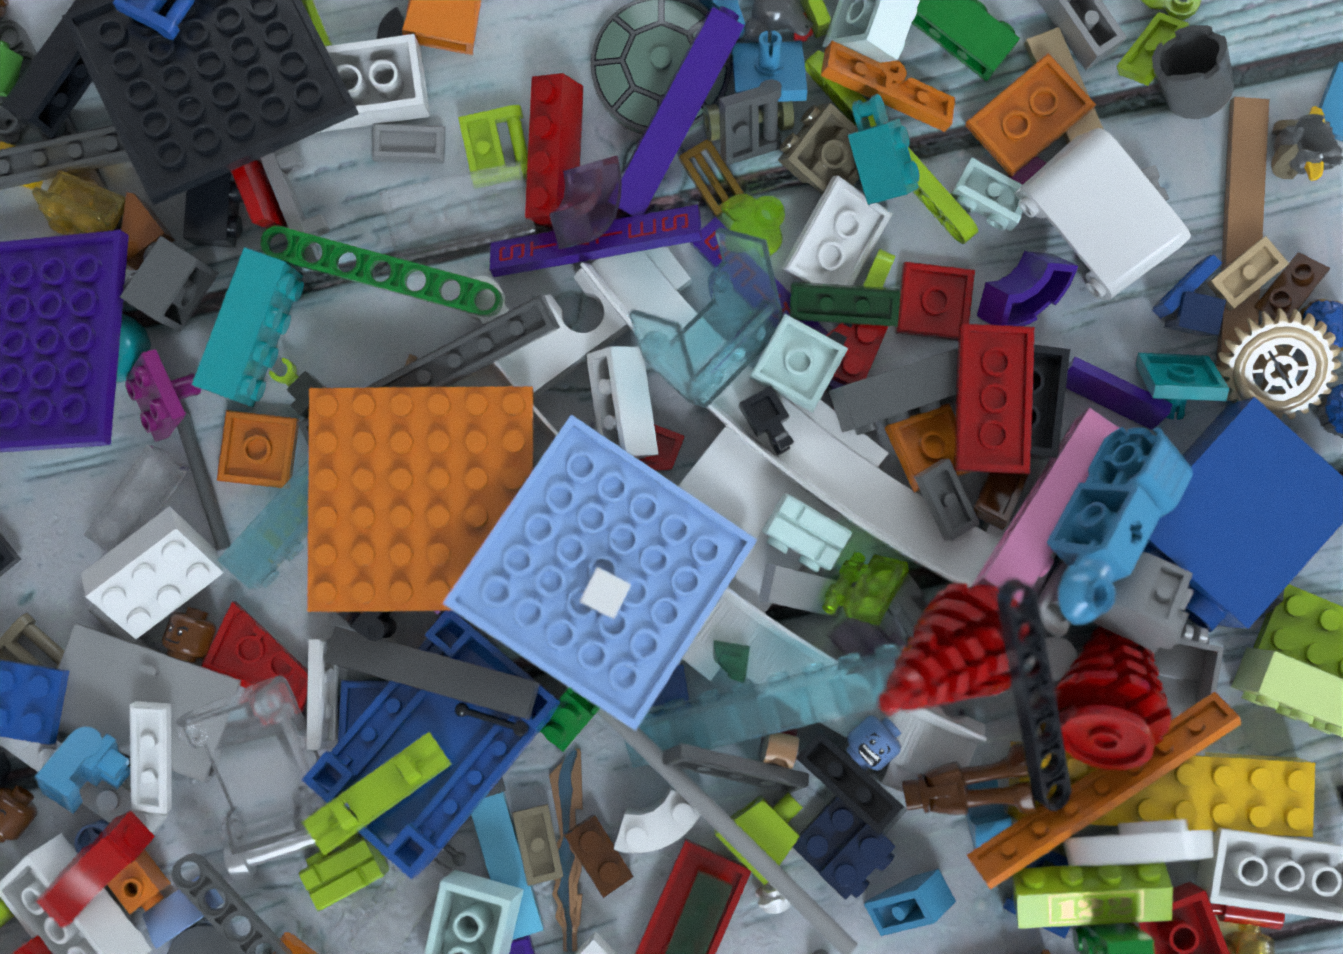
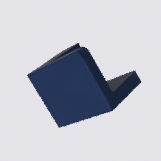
[1164,291,1226,336]

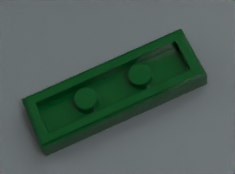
[790,282,901,327]

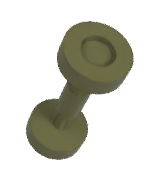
[703,101,794,141]

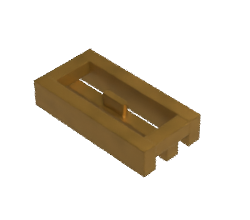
[679,139,746,218]

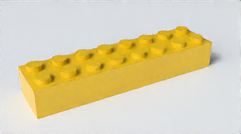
[1008,741,1315,837]

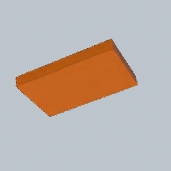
[965,53,1096,178]

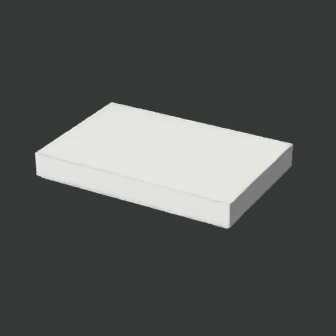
[781,175,893,285]

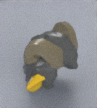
[1271,106,1343,181]

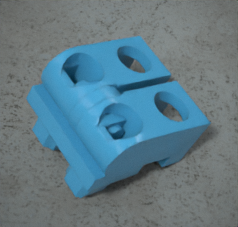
[35,727,130,814]

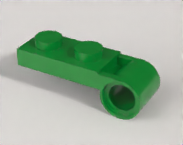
[540,688,600,752]

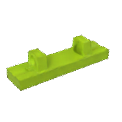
[302,732,451,855]

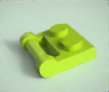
[458,105,528,189]

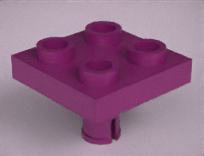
[125,349,201,442]

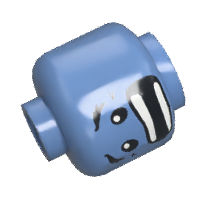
[846,715,902,771]

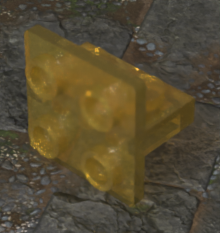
[32,170,126,235]

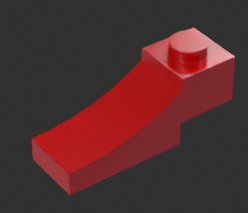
[35,810,155,928]

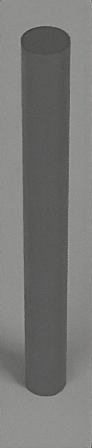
[177,412,231,551]

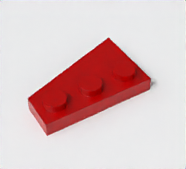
[201,601,308,713]

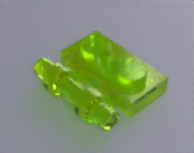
[822,552,909,626]

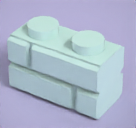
[762,494,852,572]

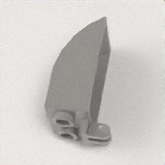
[1050,552,1193,652]
[1151,624,1224,756]

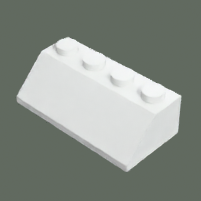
[1196,828,1343,921]

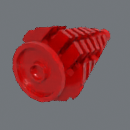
[877,583,1029,715]
[1054,625,1172,770]

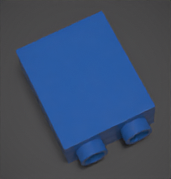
[1142,397,1343,633]

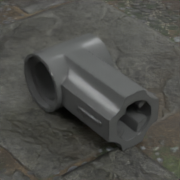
[875,570,926,638]

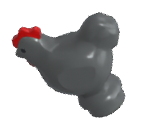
[744,0,814,43]

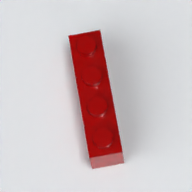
[525,73,584,227]

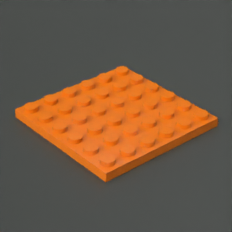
[307,386,534,612]

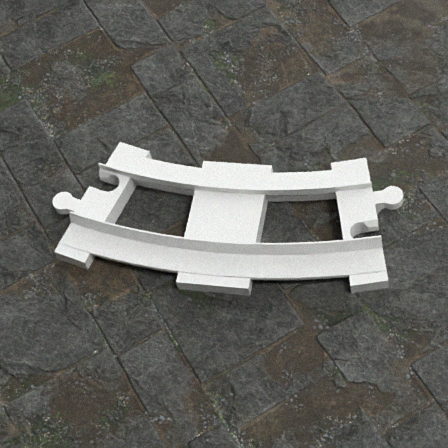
[448,247,1077,793]

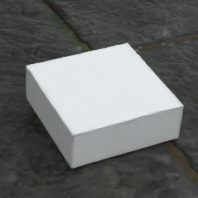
[579,567,631,619]

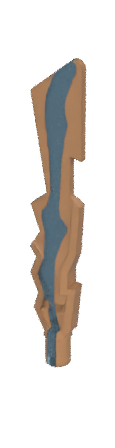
[549,748,583,952]

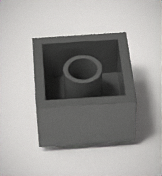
[120,236,219,332]

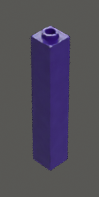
[607,6,745,216]

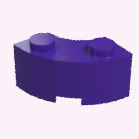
[976,251,1078,326]

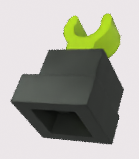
[269,358,327,418]

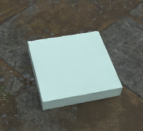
[749,314,848,413]

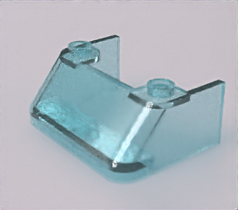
[629,227,783,407]

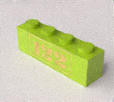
[1012,861,1173,929]

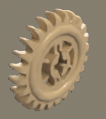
[1216,308,1341,420]

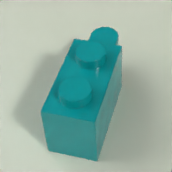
[848,94,920,205]

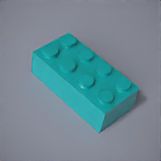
[192,247,304,408]

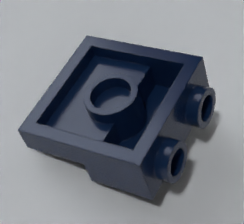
[793,796,896,900]

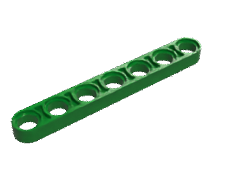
[260,226,503,317]

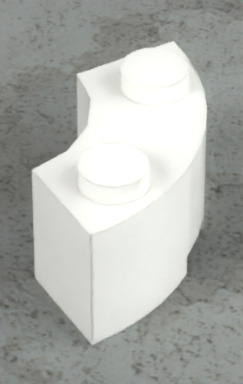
[614,785,701,853]

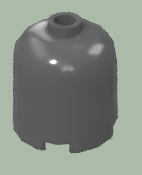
[1152,25,1234,119]

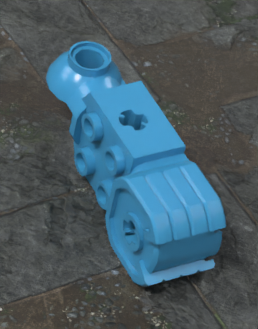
[1046,427,1193,624]

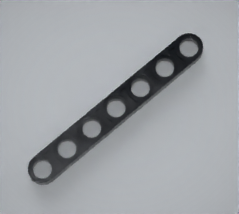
[997,578,1071,811]

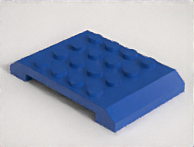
[301,611,561,879]

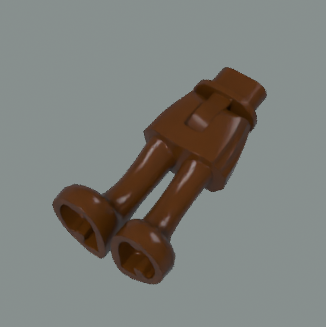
[902,743,1036,815]

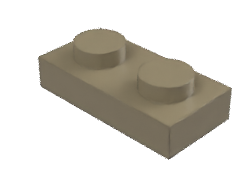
[512,804,564,886]

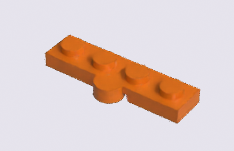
[821,41,955,132]

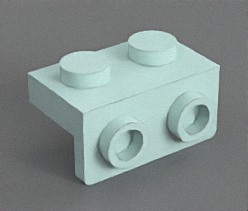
[951,157,1023,231]

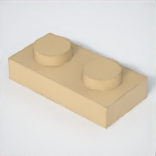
[1206,236,1289,311]

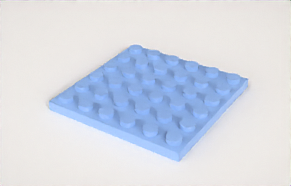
[443,415,757,731]

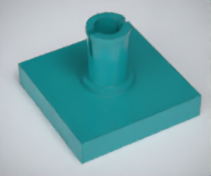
[1135,353,1229,420]

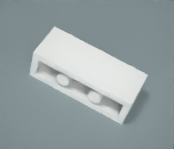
[586,347,658,459]

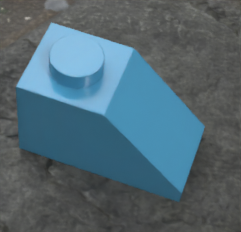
[864,869,956,936]

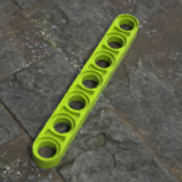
[804,50,978,244]

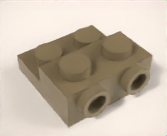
[778,103,860,195]

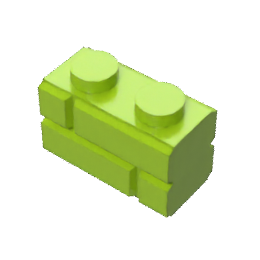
[299,832,389,911]

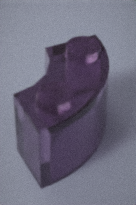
[549,155,622,249]

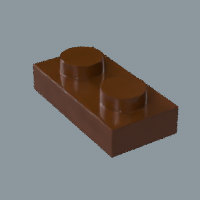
[563,814,634,898]

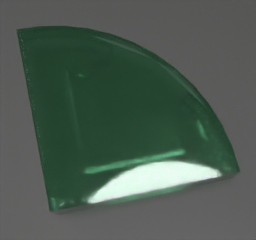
[713,640,750,683]

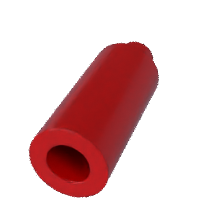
[1210,903,1285,930]

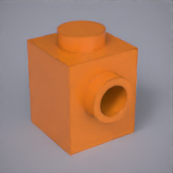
[107,849,171,914]

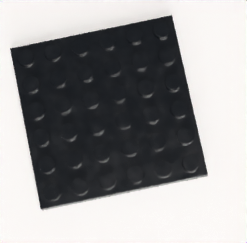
[62,0,359,205]

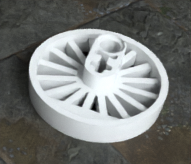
[1064,819,1213,865]

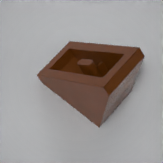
[121,192,175,271]

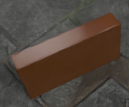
[973,472,1029,530]

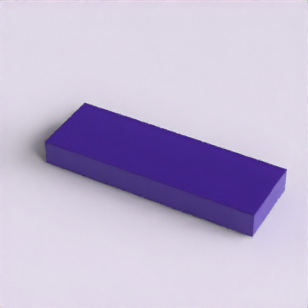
[1066,357,1173,431]

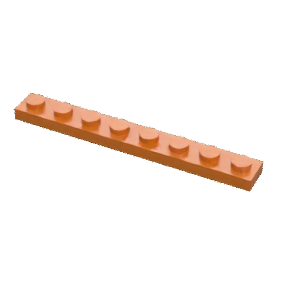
[967,692,1241,890]

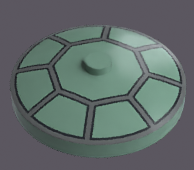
[591,0,731,135]

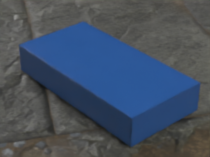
[1152,254,1222,319]

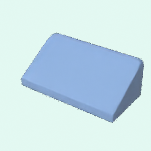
[142,875,224,949]

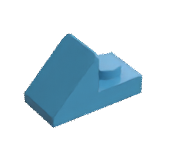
[966,779,1011,850]

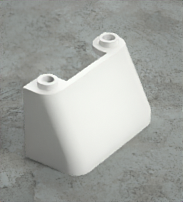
[1014,128,1190,301]

